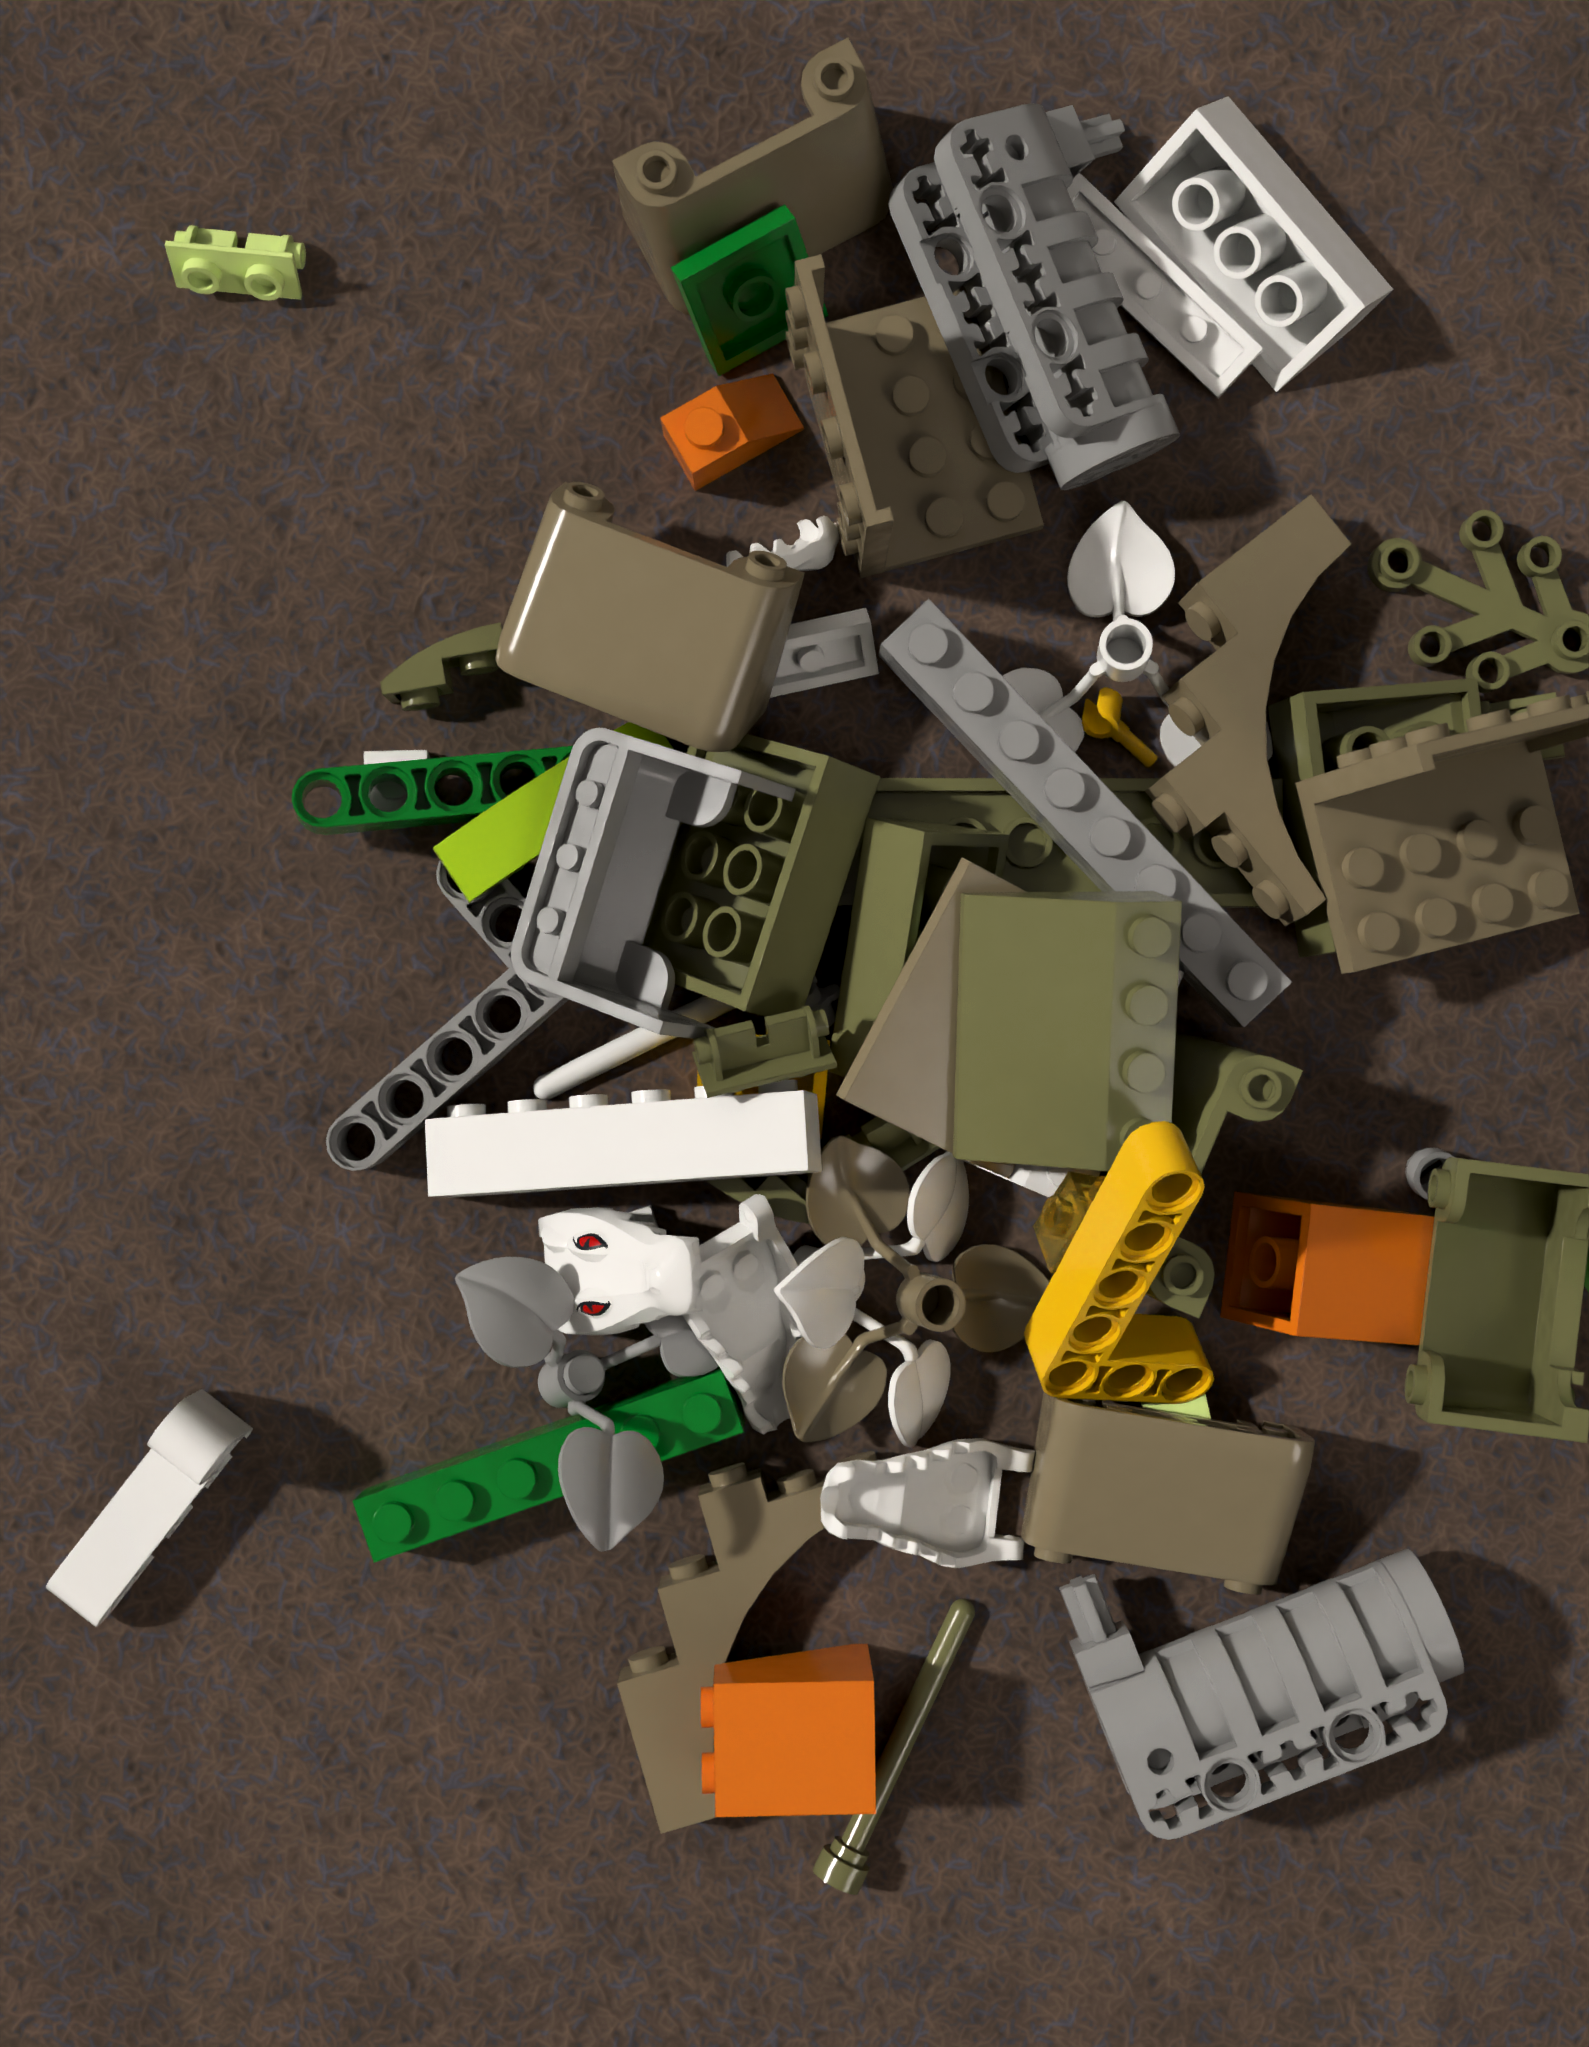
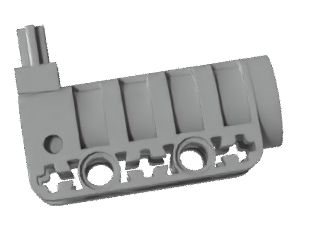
[888,104,1180,490]
[1059,1549,1464,1840]

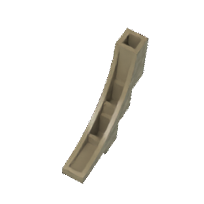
[1145,494,1351,926]
[617,1451,890,1834]

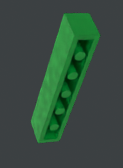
[353,1366,745,1563]

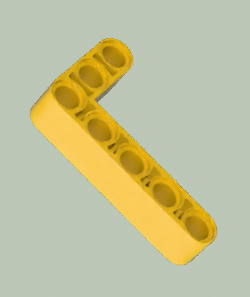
[1024,1121,1214,1404]

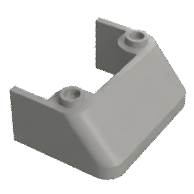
[511,727,796,1039]

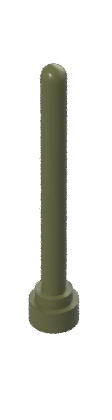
[813,1599,975,1895]

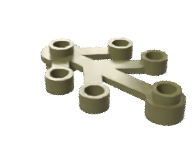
[1367,510,1589,693]

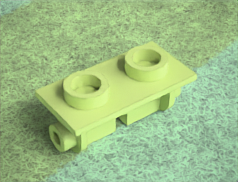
[165,225,306,301]

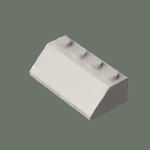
[1114,96,1393,392]

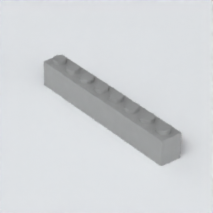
[878,599,1292,1027]

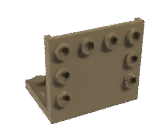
[785,254,1044,578]
[1295,691,1589,974]

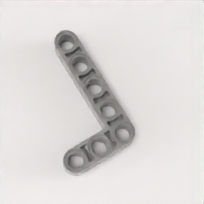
[326,861,569,1171]

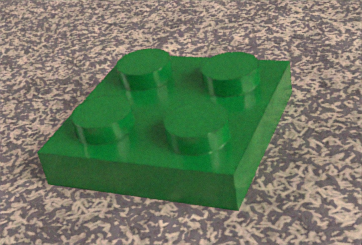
[670,204,829,376]

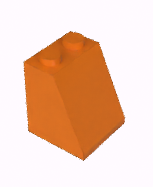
[1220,1192,1434,1345]
[701,1644,876,1817]

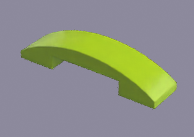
[433,722,673,903]

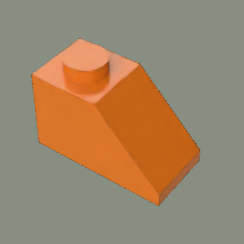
[660,373,804,491]

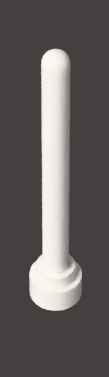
[533,976,818,1100]

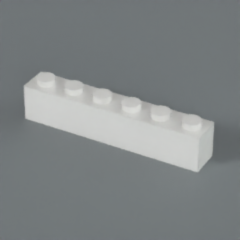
[425,1080,822,1198]

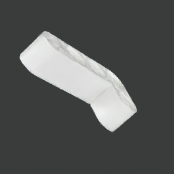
[46,1389,253,1627]

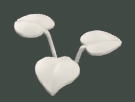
[1003,501,1273,767]
[773,1151,969,1448]

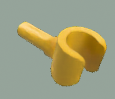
[1082,687,1158,768]

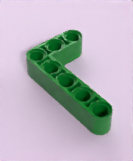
[292,746,573,835]

